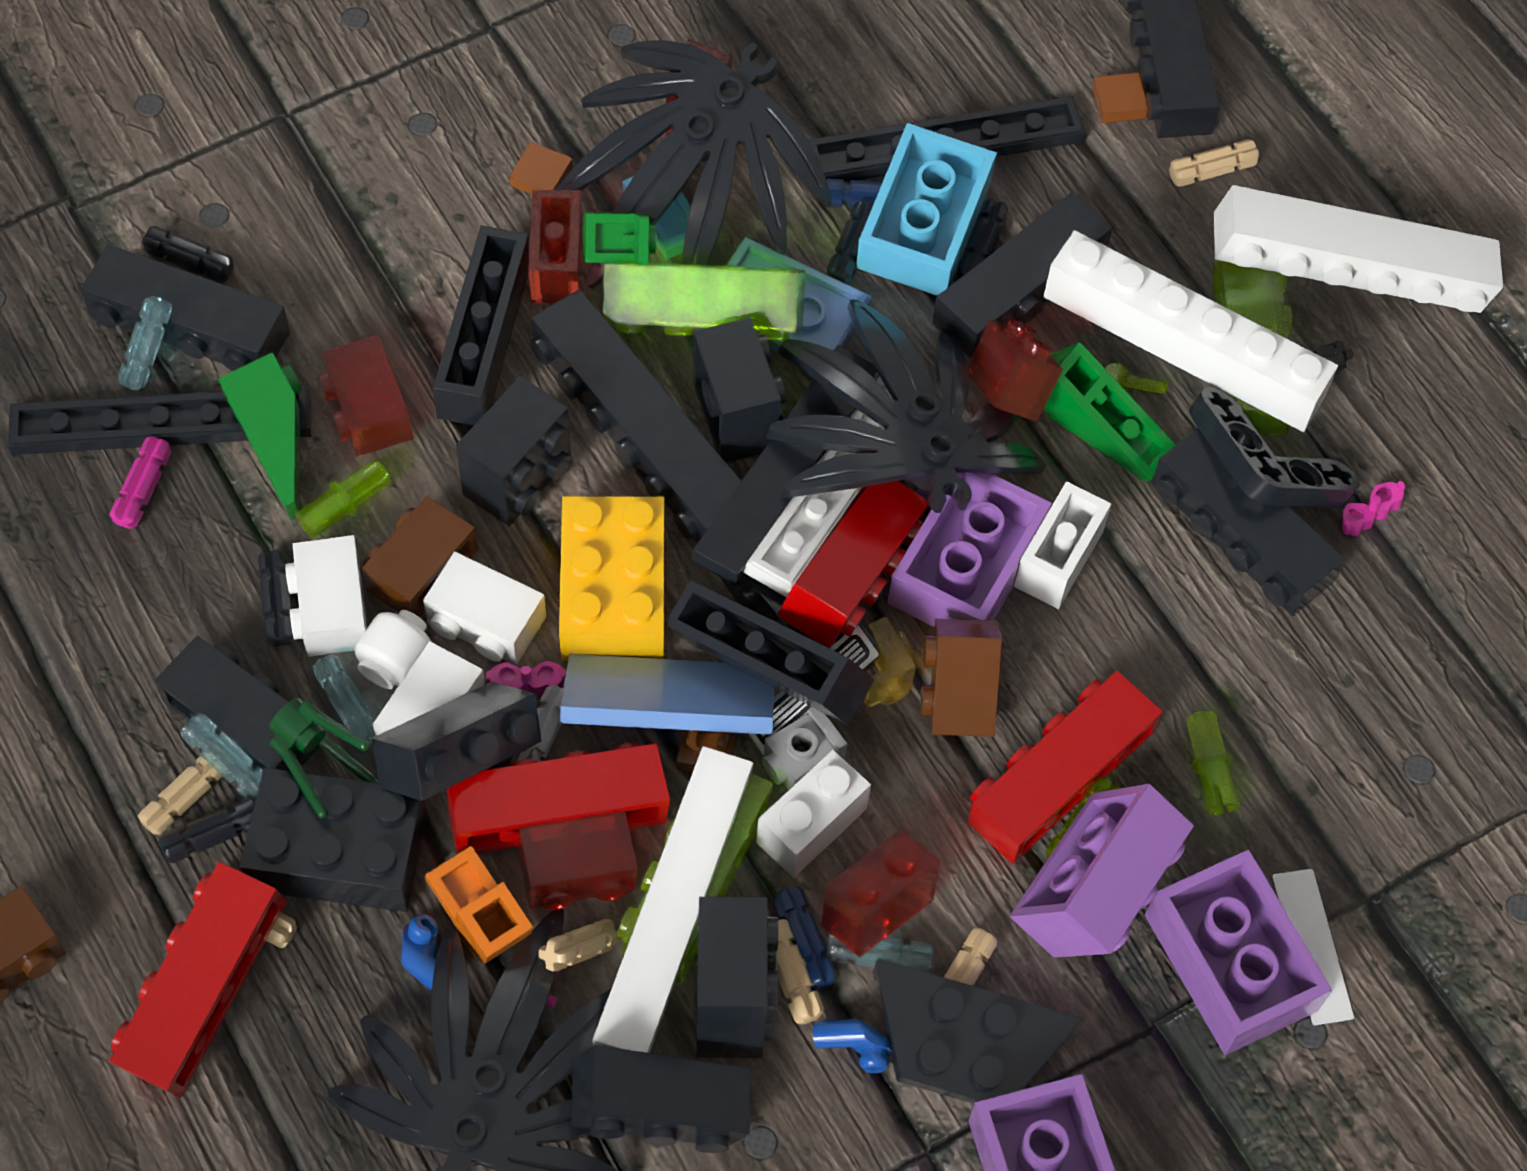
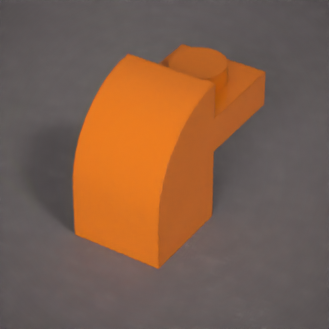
[425,846,533,964]

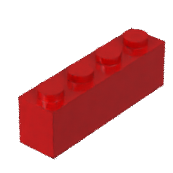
[777,481,929,649]
[968,670,1163,865]
[446,743,670,855]
[109,861,287,1099]

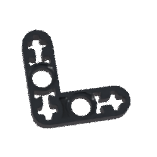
[1189,387,1360,508]

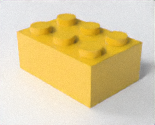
[559,496,664,661]

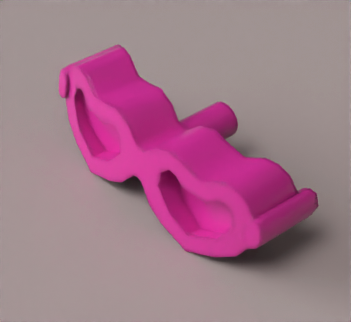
[1340,481,1406,537]
[486,661,566,696]

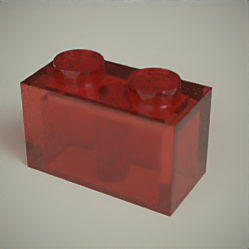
[529,190,582,303]
[968,319,1063,422]
[318,335,413,457]
[517,811,638,910]
[821,829,941,958]

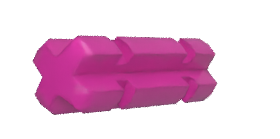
[110,436,172,529]

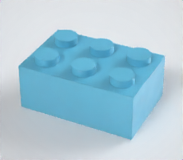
[856,123,997,296]

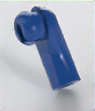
[401,914,438,991]
[813,1019,892,1073]

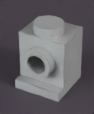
[762,707,847,790]

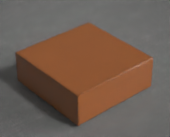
[1092,72,1147,124]
[509,142,573,201]

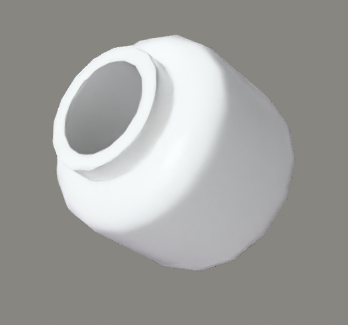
[355,610,431,689]

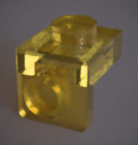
[863,617,916,708]

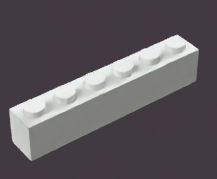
[1214,185,1503,313]
[1044,230,1338,432]

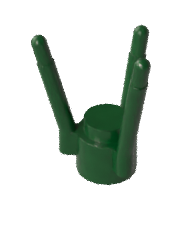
[269,698,379,818]

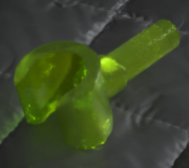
[1105,363,1167,393]

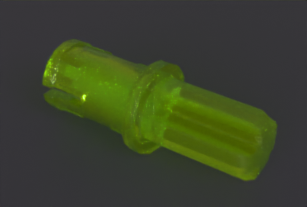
[295,461,391,539]
[1186,710,1240,815]

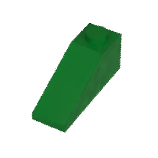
[1023,342,1175,482]
[218,352,302,521]

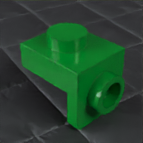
[583,212,657,265]

